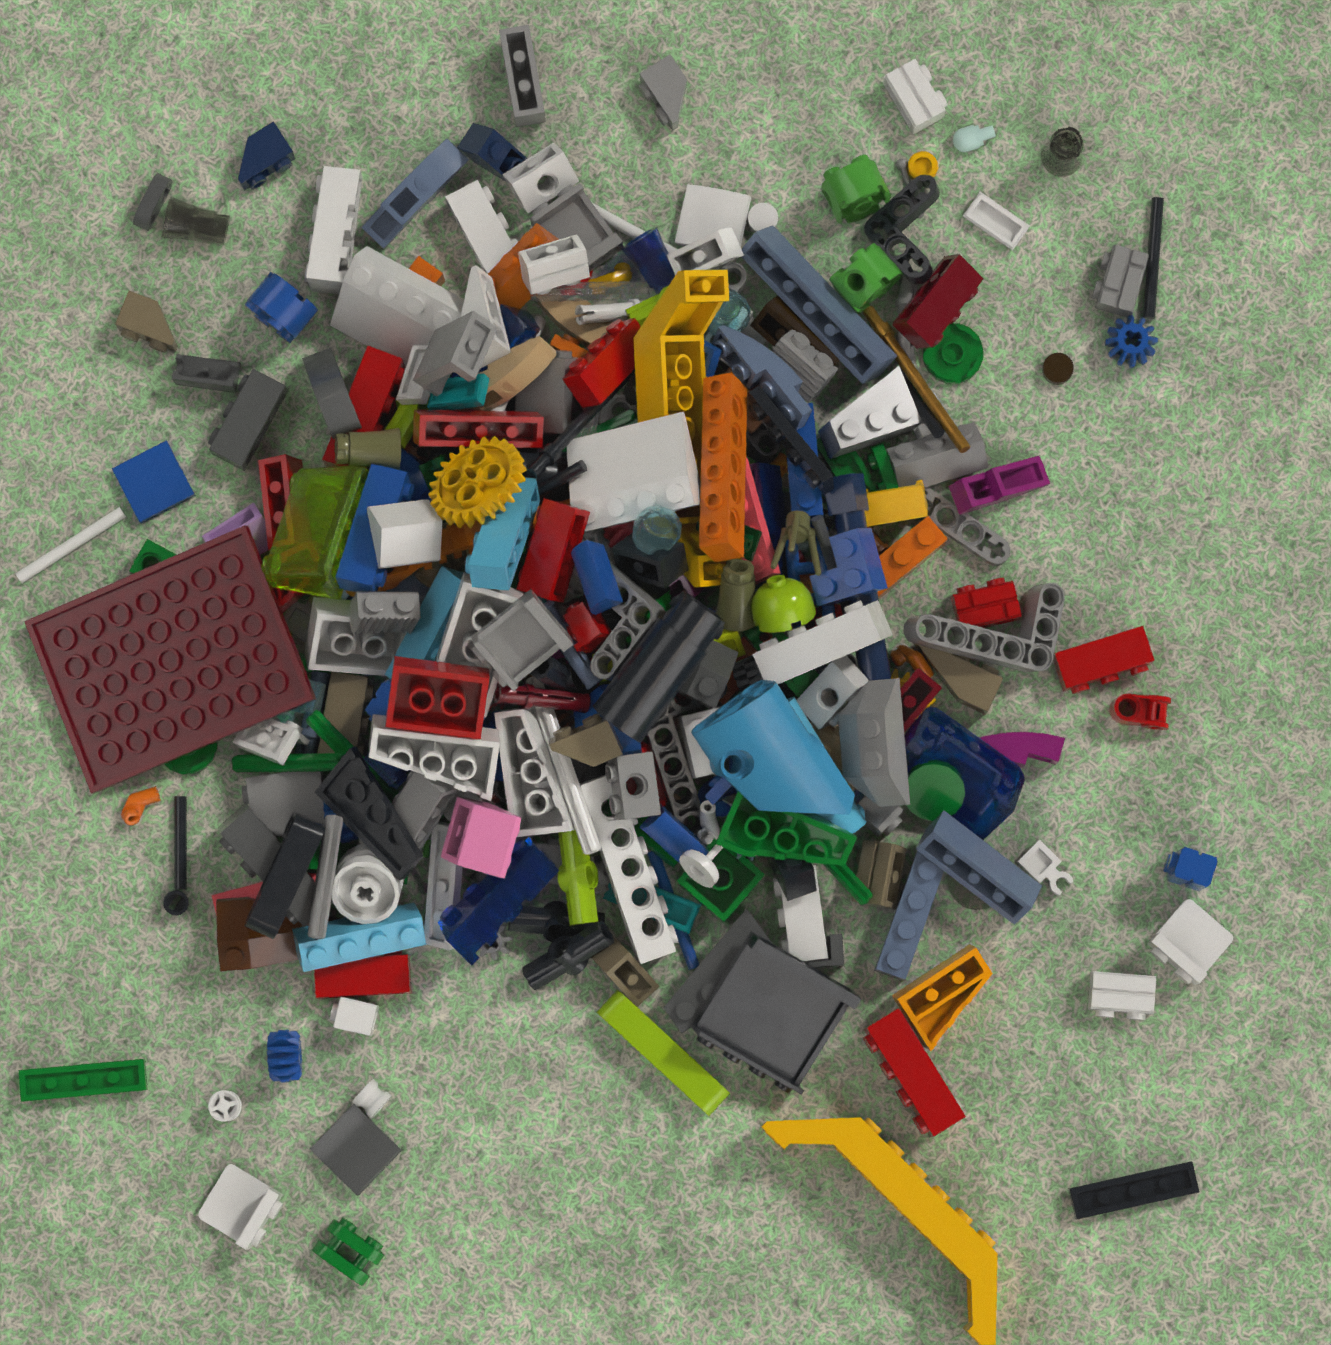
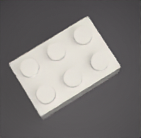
[304,597,407,676]

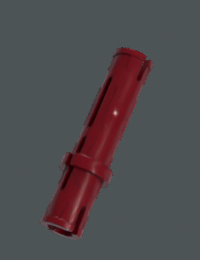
[494,683,590,713]

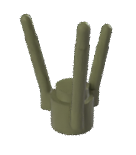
[770,510,821,576]

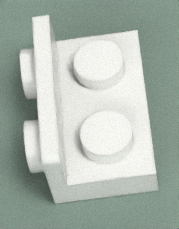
[232,717,310,765]

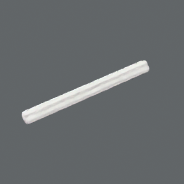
[525,676,601,855]

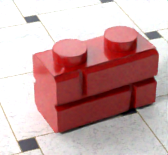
[951,577,1022,628]

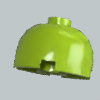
[751,575,816,633]

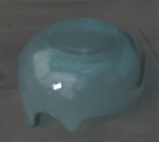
[708,290,751,336]
[632,506,682,555]

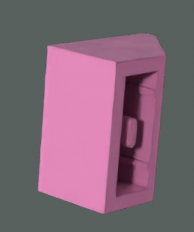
[441,797,521,879]

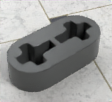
[133,173,173,231]

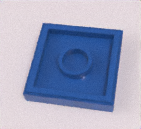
[112,440,196,524]

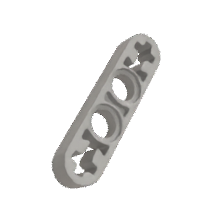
[922,487,1010,566]

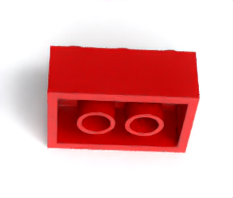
[385,656,490,739]

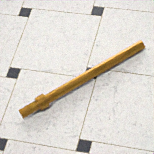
[863,306,971,453]

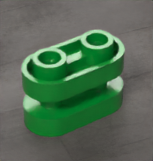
[312,1217,385,1286]

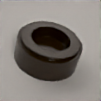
[1042,353,1074,385]

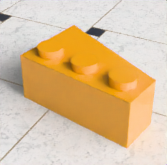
[892,944,993,1051]

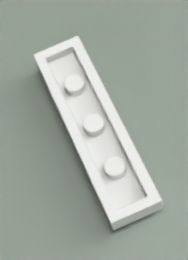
[424,821,462,950]

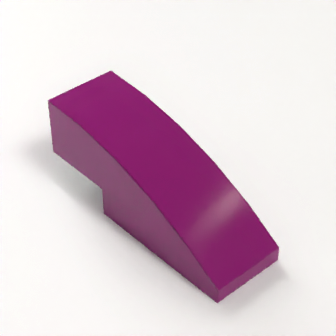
[948,455,1050,515]
[963,732,1065,768]

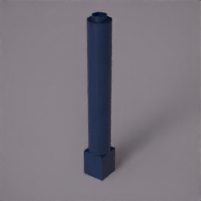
[826,473,891,681]

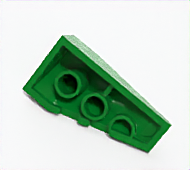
[716,791,857,866]

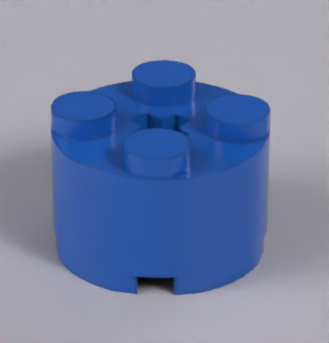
[245,272,318,344]

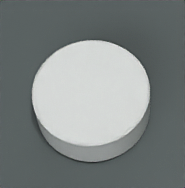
[748,203,778,232]

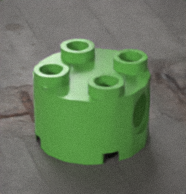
[821,154,891,224]
[829,243,903,314]

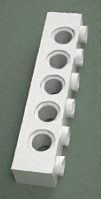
[579,774,678,964]

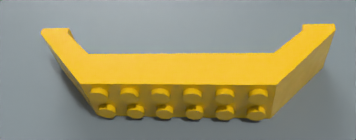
[633,270,742,587]
[760,1117,998,1345]

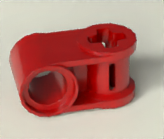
[1109,693,1171,730]

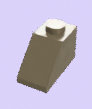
[591,936,660,1007]

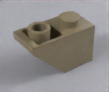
[115,291,178,353]
[549,713,623,767]

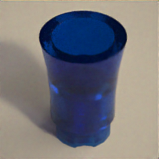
[621,226,675,295]

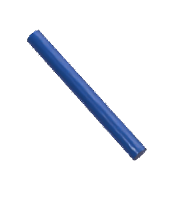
[647,851,700,970]

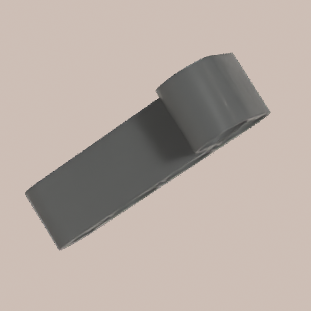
[302,347,362,439]

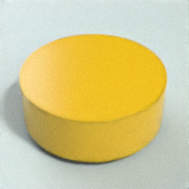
[907,151,938,180]

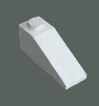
[461,265,511,369]

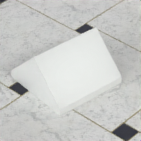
[367,499,442,569]

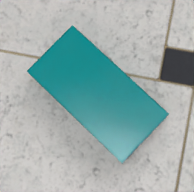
[427,373,490,410]

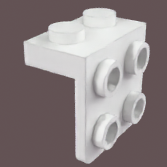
[1147,899,1233,985]
[198,1164,283,1250]

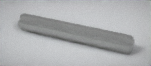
[307,815,343,939]

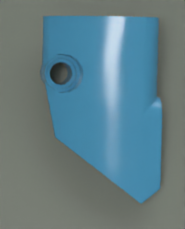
[691,680,855,815]

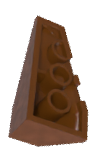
[216,897,341,971]

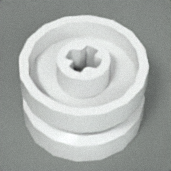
[332,844,404,924]

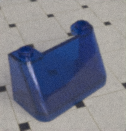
[904,707,1025,840]

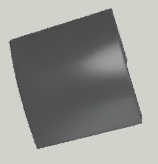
[310,1104,402,1196]

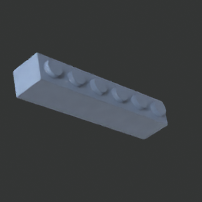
[742,225,897,384]

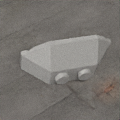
[838,678,910,807]

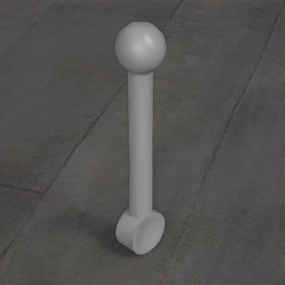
[896,159,925,219]

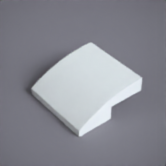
[675,184,751,247]

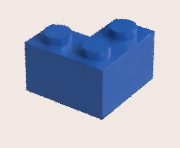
[809,528,888,606]

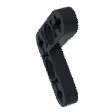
[864,174,940,284]

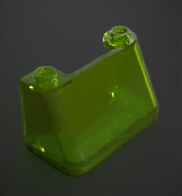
[262,465,368,600]

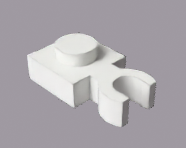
[1017,839,1073,896]

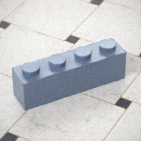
[916,810,1042,925]
[874,851,944,981]

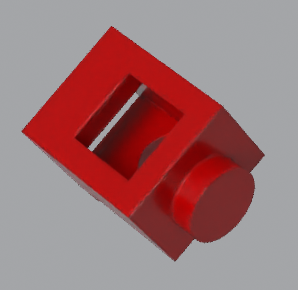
[563,601,612,653]

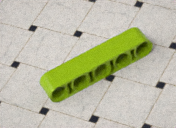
[596,989,730,1116]

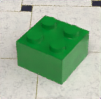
[677,838,765,924]

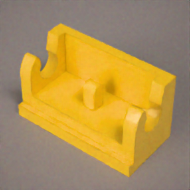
[865,480,928,527]

